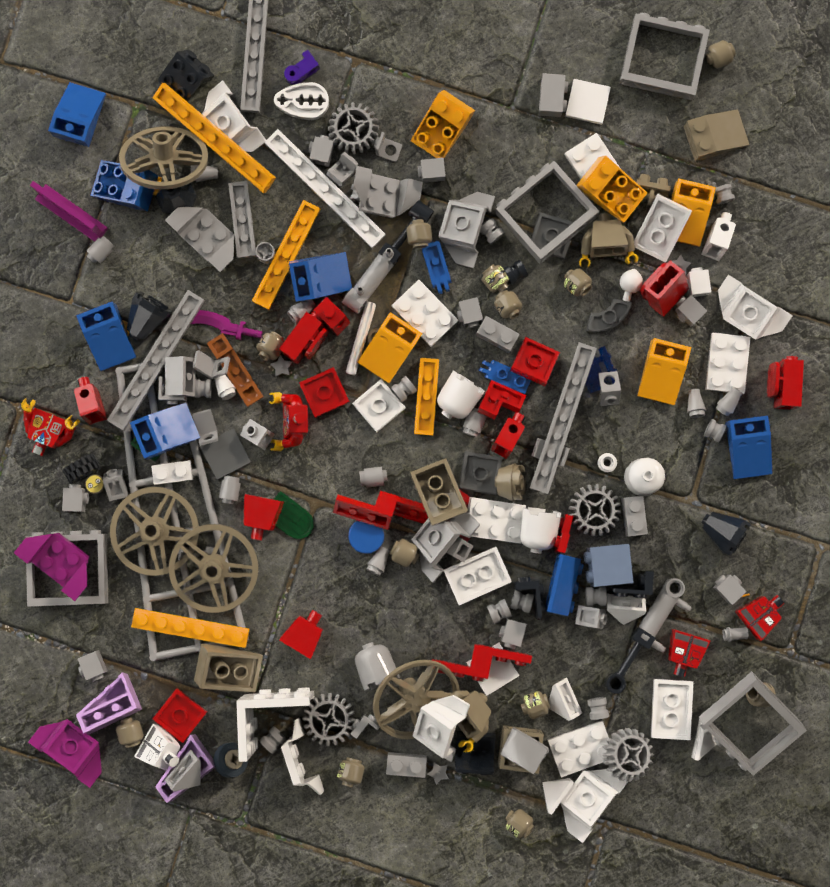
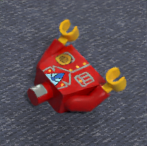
[269,392,308,451]
[21,398,80,456]

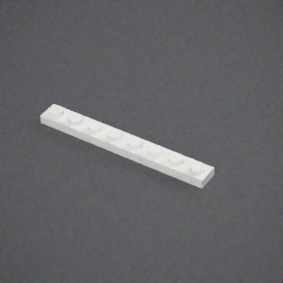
[265,129,386,249]

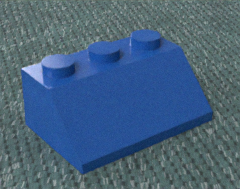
[545,554,583,616]

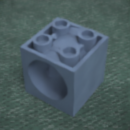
[584,544,633,587]

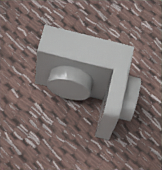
[103,469,128,501]
[575,605,607,629]

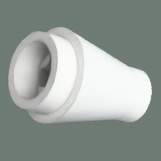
[214,371,236,400]

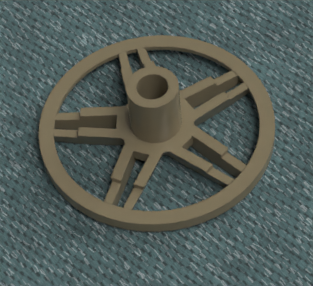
[119,126,208,189]
[110,487,199,576]
[169,524,258,613]
[373,660,460,739]

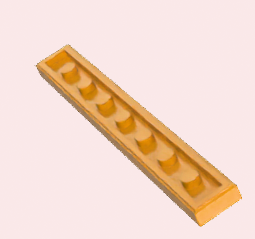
[152,83,276,193]

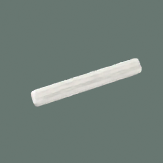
[346,302,376,375]

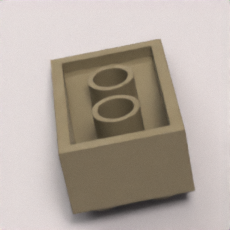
[684,109,749,162]
[410,458,468,526]
[194,644,263,692]

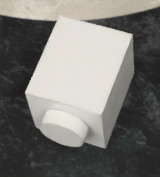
[686,267,711,297]

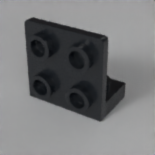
[609,571,654,598]

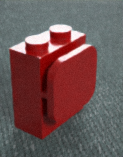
[640,261,689,317]
[279,311,329,365]
[767,356,804,410]

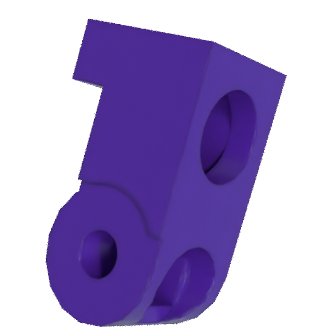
[284,50,320,85]

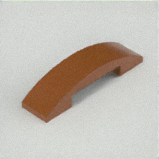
[207,333,264,407]

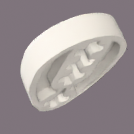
[274,82,329,120]

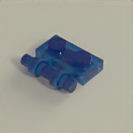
[585,346,620,394]

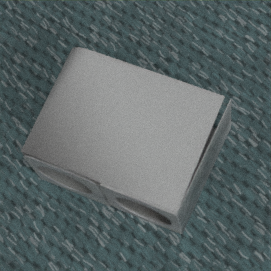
[500,727,549,774]

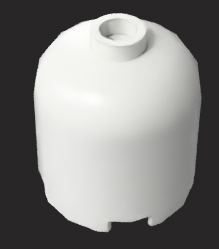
[437,370,485,419]
[624,458,665,496]
[520,507,561,553]

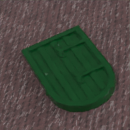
[274,491,314,539]

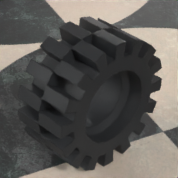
[62,454,101,484]

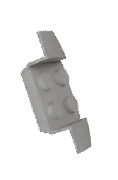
[353,166,423,218]
[438,192,495,268]
[165,207,235,272]
[411,512,480,583]

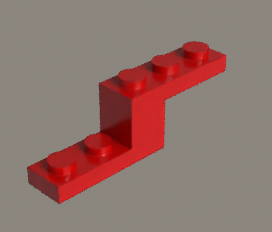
[333,491,428,530]
[432,644,532,682]

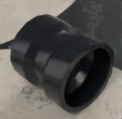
[503,260,528,286]

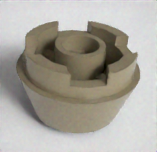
[495,463,526,502]

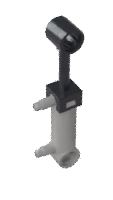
[342,200,434,314]
[604,578,691,694]

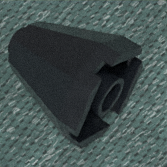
[155,176,197,215]
[127,291,173,341]
[701,512,751,558]

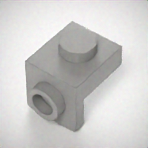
[326,152,358,187]
[350,714,380,739]

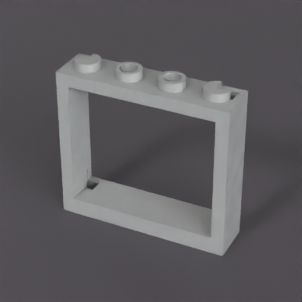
[619,13,710,100]
[496,161,599,264]
[26,530,108,607]
[699,671,807,776]

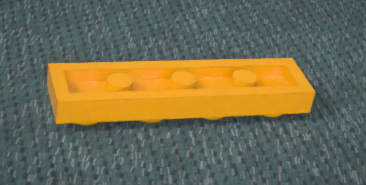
[414,358,439,436]

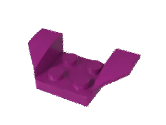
[14,533,89,601]
[28,719,102,788]

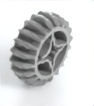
[328,102,379,154]
[569,484,621,536]
[303,693,355,746]
[602,728,654,782]

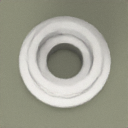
[598,453,617,472]

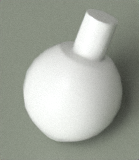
[620,269,643,302]

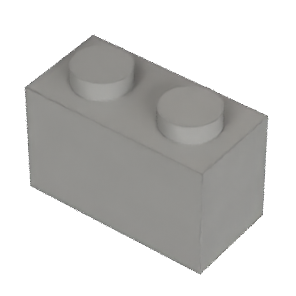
[538,73,568,117]
[476,316,520,353]
[164,356,196,397]
[621,496,648,537]
[386,752,427,778]

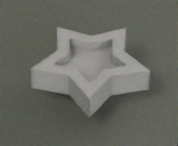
[672,255,691,275]
[270,355,292,377]
[427,762,449,785]

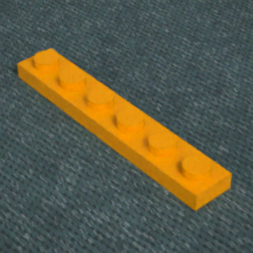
[252,200,321,310]
[131,608,250,648]

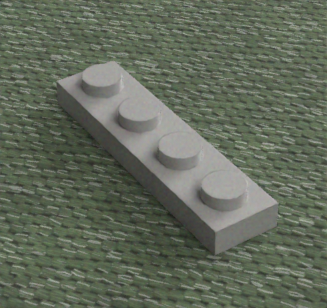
[228,181,257,259]

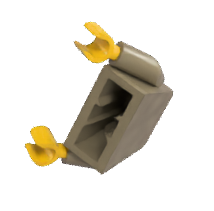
[579,213,638,267]
[446,690,491,752]

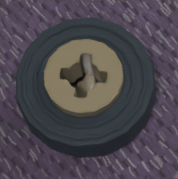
[213,742,248,778]

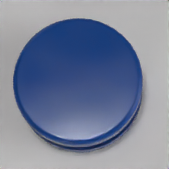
[348,521,384,554]

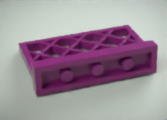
[30,181,108,242]

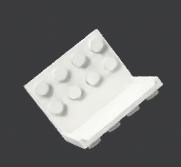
[237,688,315,762]

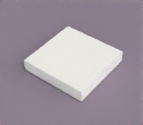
[565,79,611,125]
[352,379,406,433]
[466,642,519,696]

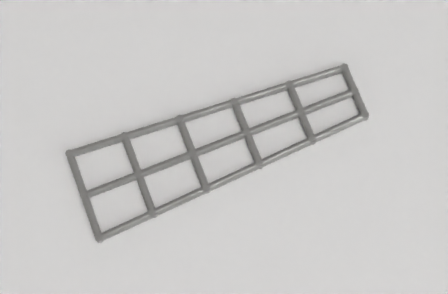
[115,363,249,661]

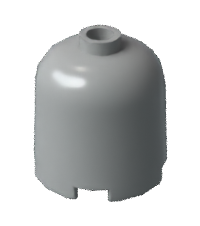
[355,642,400,691]

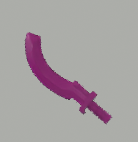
[191,310,263,340]

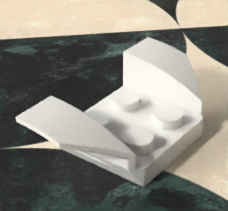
[202,80,266,152]
[718,275,792,340]
[413,695,470,762]
[281,717,324,795]
[560,769,628,843]

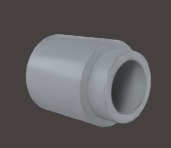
[86,236,114,264]
[463,408,487,438]
[359,466,388,488]
[219,476,241,504]

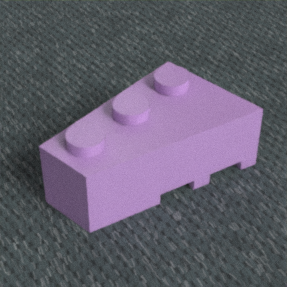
[76,672,142,734]
[155,734,215,803]

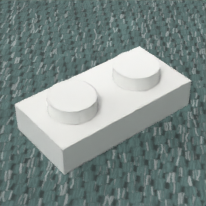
[151,460,193,485]

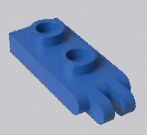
[421,241,451,294]
[479,360,531,394]

